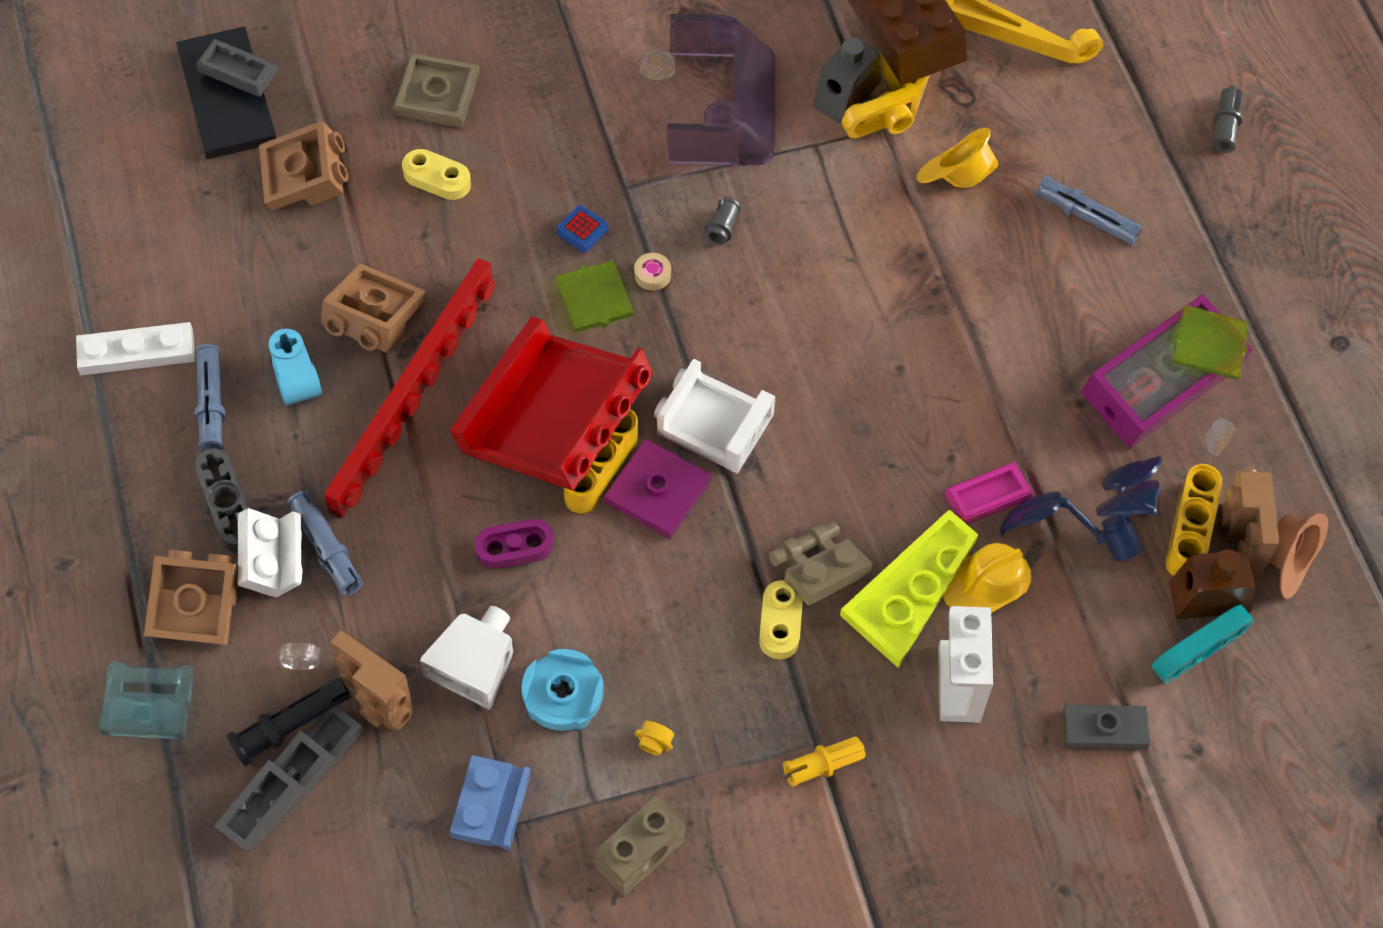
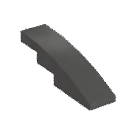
[215,706,365,853]

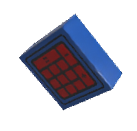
[556,204,608,254]

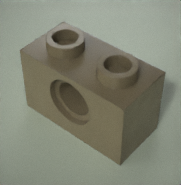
[594,795,686,897]

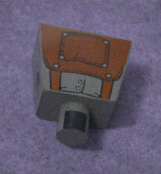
[813,37,881,124]

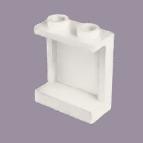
[654,359,775,474]
[938,606,993,723]

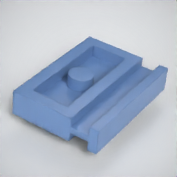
[450,755,531,851]

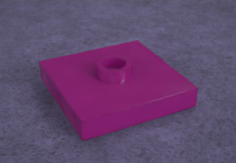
[604,438,711,539]

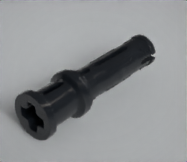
[227,675,352,766]

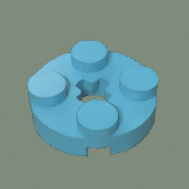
[521,649,604,731]

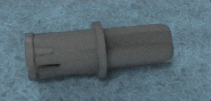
[1212,85,1243,153]

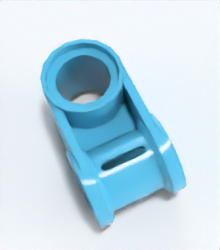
[268,328,323,406]

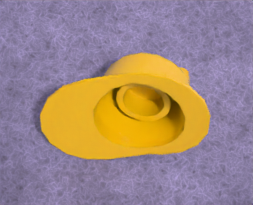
[916,127,999,188]
[943,543,1031,613]

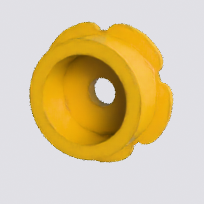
[635,720,675,756]

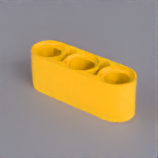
[564,409,638,514]
[1165,464,1222,576]

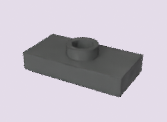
[196,39,278,97]
[1063,704,1150,750]

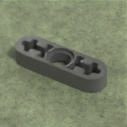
[195,448,248,553]

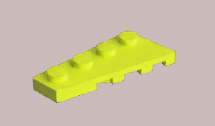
[840,510,978,668]

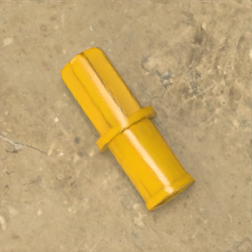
[783,737,865,787]

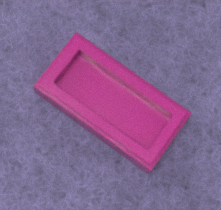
[945,462,1033,525]

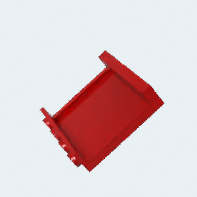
[449,316,653,491]

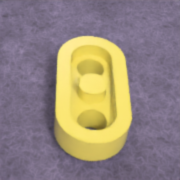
[402,149,471,200]
[759,580,803,660]

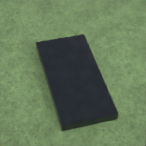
[176,26,276,159]

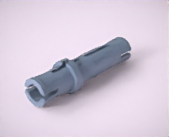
[1035,175,1143,246]
[194,344,225,452]
[287,490,363,596]

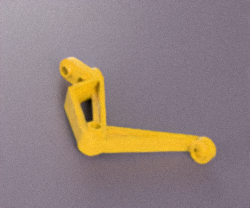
[841,0,1104,139]

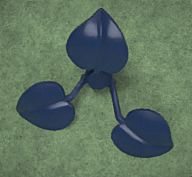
[1000,456,1162,561]

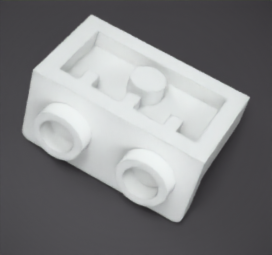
[238,508,303,598]

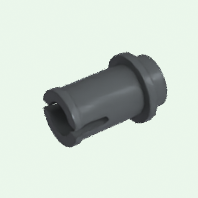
[704,197,741,245]

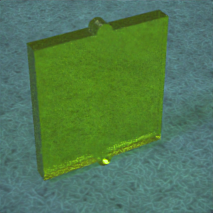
[555,260,634,332]
[1173,305,1249,380]

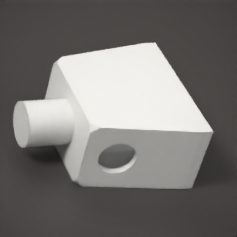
[420,606,513,710]

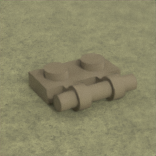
[769,521,872,606]

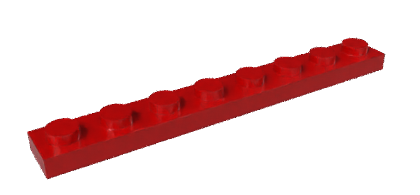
[324,258,495,518]

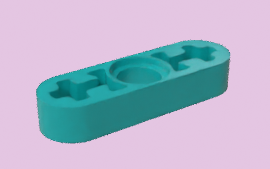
[1151,604,1255,684]

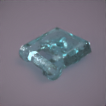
[98,661,194,740]

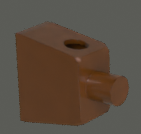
[1169,549,1255,619]

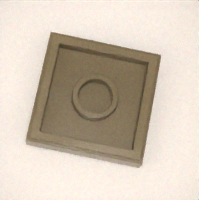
[393,53,480,128]

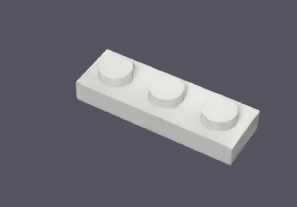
[76,322,195,376]

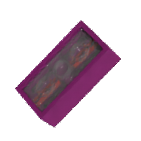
[1080,294,1253,449]

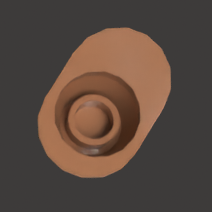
[1270,513,1328,599]

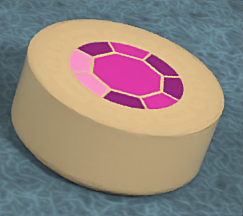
[634,253,671,291]

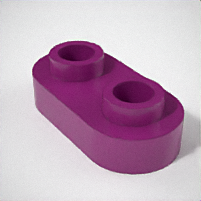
[474,519,554,569]

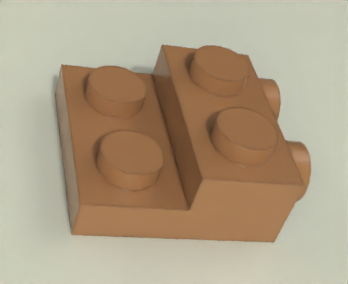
[259,121,348,211]
[320,263,426,353]
[1218,469,1279,579]
[144,550,239,645]
[330,630,413,732]

